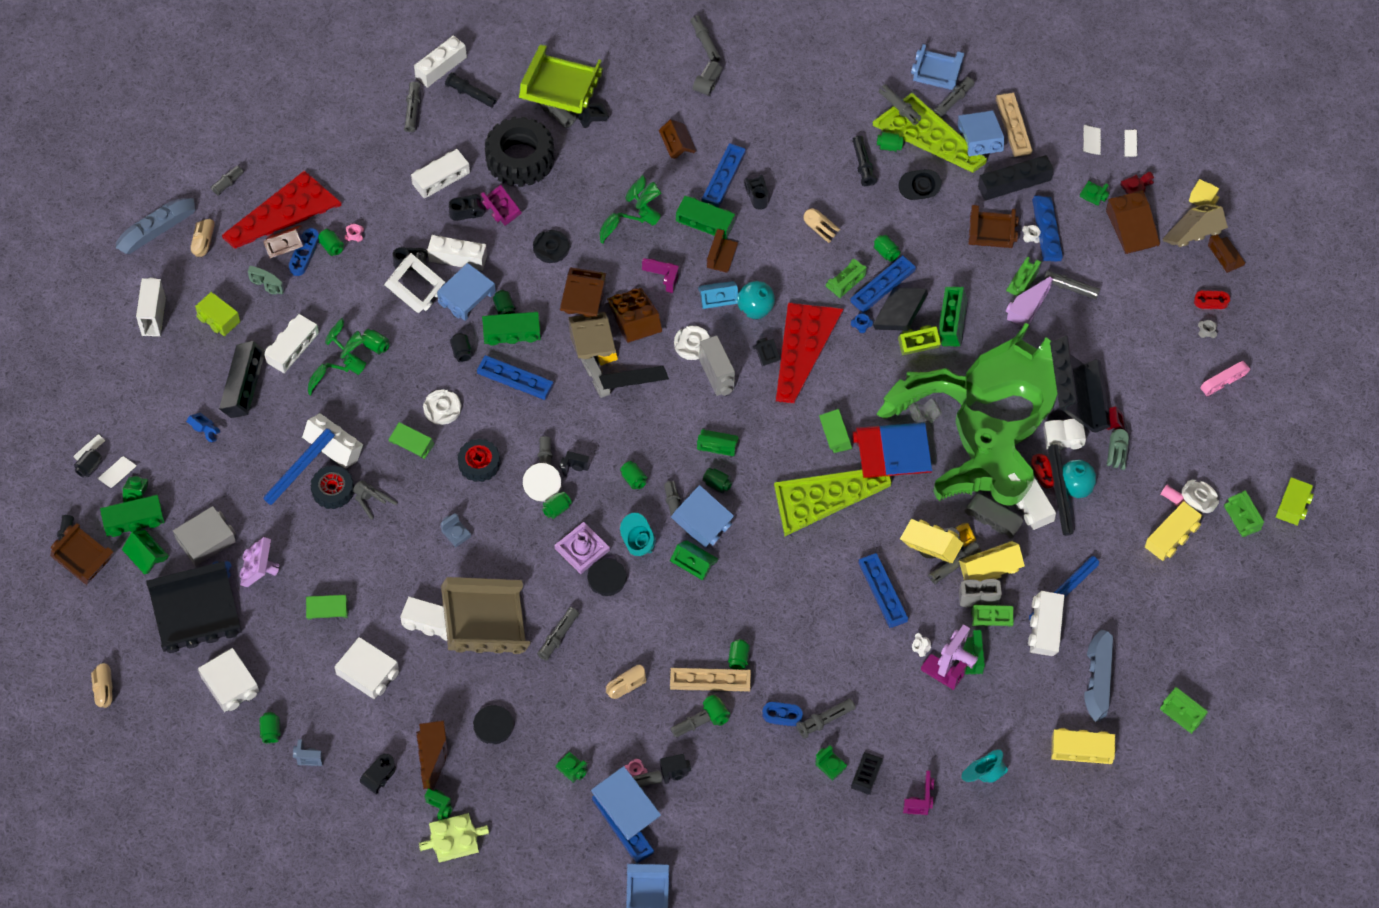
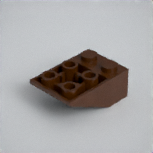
[560,267,607,317]
[607,288,662,343]
[416,720,448,790]

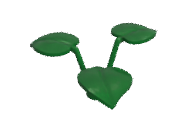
[599,175,662,244]
[308,318,366,396]

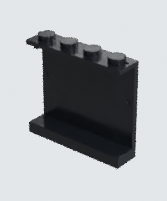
[1050,336,1111,433]
[146,561,242,653]

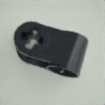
[744,174,769,210]
[449,194,485,221]
[393,247,428,271]
[359,754,396,794]

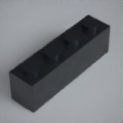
[978,155,1054,201]
[219,341,265,418]

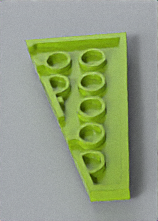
[873,93,987,173]
[774,470,891,537]

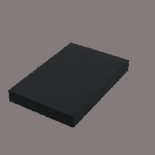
[873,288,928,331]

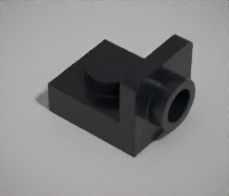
[578,103,609,128]
[753,337,781,366]
[560,451,590,476]

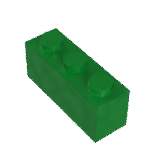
[676,196,735,239]
[938,287,967,347]
[482,312,540,345]
[100,495,165,537]

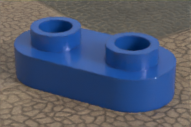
[762,702,803,726]

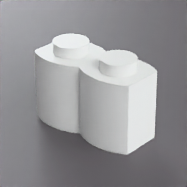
[1043,419,1086,450]

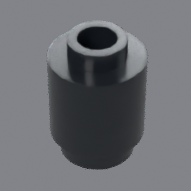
[450,333,472,362]
[74,449,102,477]

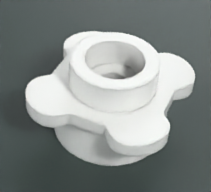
[1022,225,1041,243]
[912,633,931,657]

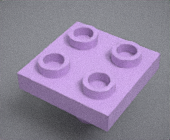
[555,522,610,574]
[240,537,279,587]
[938,625,978,677]

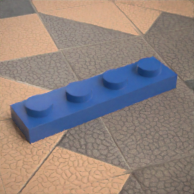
[702,143,746,208]
[1032,196,1063,262]
[850,256,916,314]
[477,355,553,400]
[858,553,908,628]
[592,796,654,864]

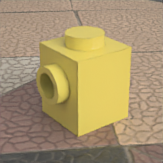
[1189,179,1219,206]

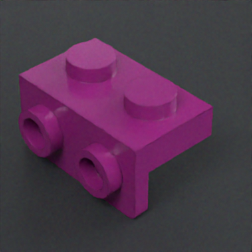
[481,185,522,226]

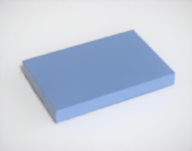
[591,766,661,840]

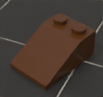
[1106,190,1160,254]

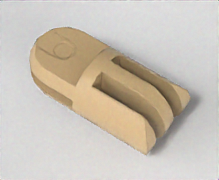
[803,208,840,243]
[191,219,214,257]
[91,663,113,708]
[606,665,647,699]

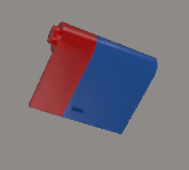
[852,422,932,478]

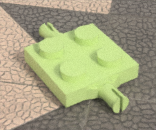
[419,813,489,862]

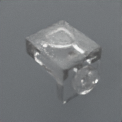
[908,399,942,424]

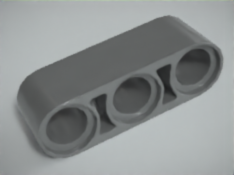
[965,494,1023,539]

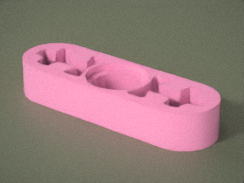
[1200,361,1250,396]

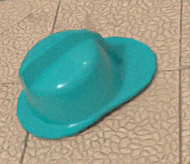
[620,513,656,556]
[961,749,1008,783]

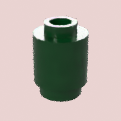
[492,290,516,315]
[702,468,733,493]

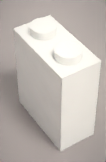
[136,278,166,336]
[335,637,399,699]
[198,648,259,712]

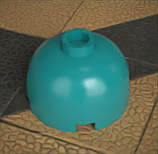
[737,281,775,319]
[1063,460,1096,498]

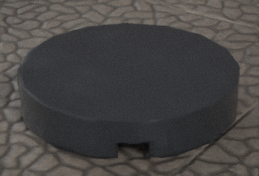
[533,230,569,263]
[587,558,626,596]
[473,705,513,744]

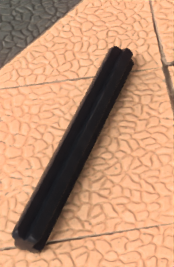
[1048,444,1074,536]

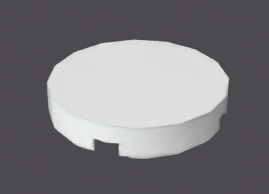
[674,326,710,360]
[423,389,461,425]
[523,463,561,502]
[1182,480,1219,513]

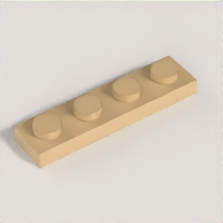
[996,93,1032,157]
[670,668,751,692]

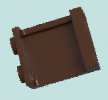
[968,205,1019,248]
[50,523,114,585]

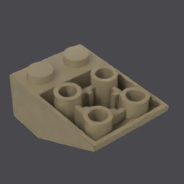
[1162,204,1228,247]
[568,312,616,359]

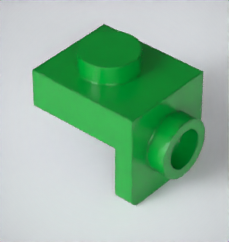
[123,476,148,503]
[424,789,453,821]

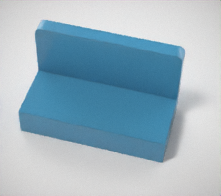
[698,281,738,309]

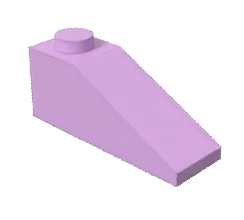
[1006,277,1053,327]

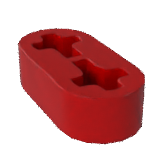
[1194,291,1230,309]
[1031,454,1054,488]

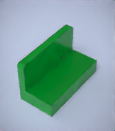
[697,429,739,457]
[122,530,169,574]
[670,540,718,580]
[958,630,985,674]

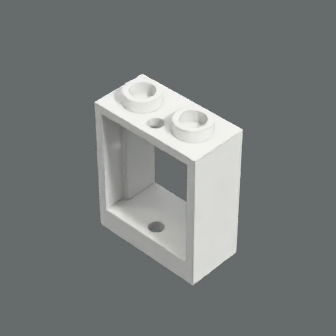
[384,253,445,313]

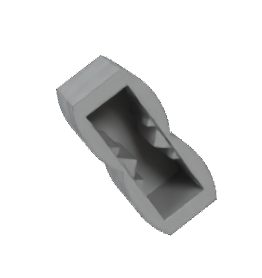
[959,579,1001,608]

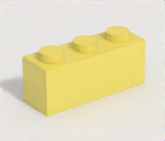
[1145,501,1202,561]
[900,519,964,563]
[959,541,1025,582]
[1051,728,1115,764]

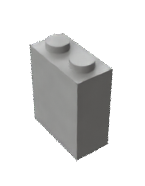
[699,335,735,396]
[173,506,236,566]

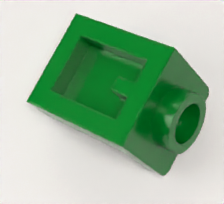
[1079,181,1110,206]
[815,745,847,781]
[556,752,587,783]

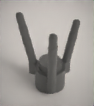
[353,480,397,520]

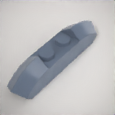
[116,198,195,254]
[1084,630,1113,722]

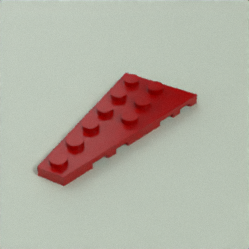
[222,171,342,249]
[776,303,843,403]

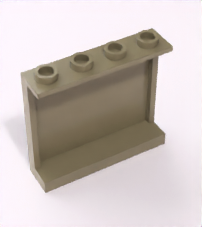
[441,577,530,654]

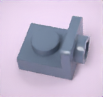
[440,513,471,547]
[293,739,323,766]

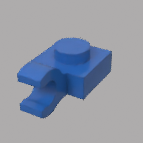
[186,413,221,442]

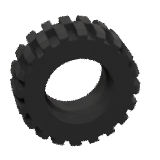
[485,116,554,187]

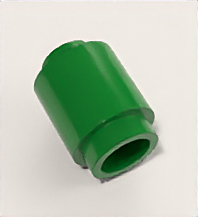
[876,132,903,152]
[318,229,344,256]
[874,235,901,262]
[362,329,390,355]
[620,461,647,489]
[542,492,572,519]
[728,639,750,670]
[703,695,730,726]
[259,712,280,744]

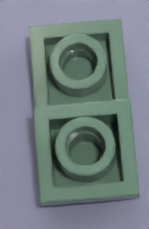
[248,266,284,295]

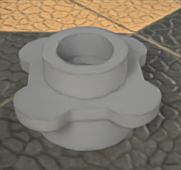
[1198,320,1217,338]

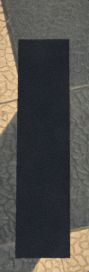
[599,366,669,390]

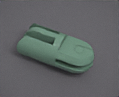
[1106,429,1129,470]

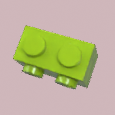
[195,292,240,337]
[898,325,941,356]
[1275,477,1314,526]

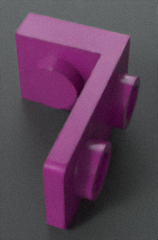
[642,258,679,293]
[921,654,967,690]
[903,770,934,815]

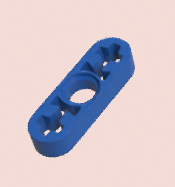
[289,228,319,276]

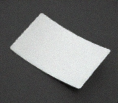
[1084,125,1137,157]
[74,435,136,488]

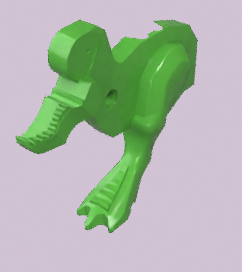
[877,323,1058,505]

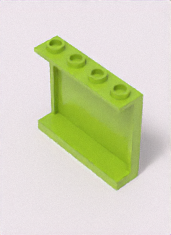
[519,44,603,114]

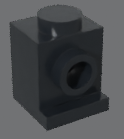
[660,753,691,784]

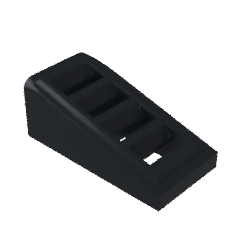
[851,752,883,795]

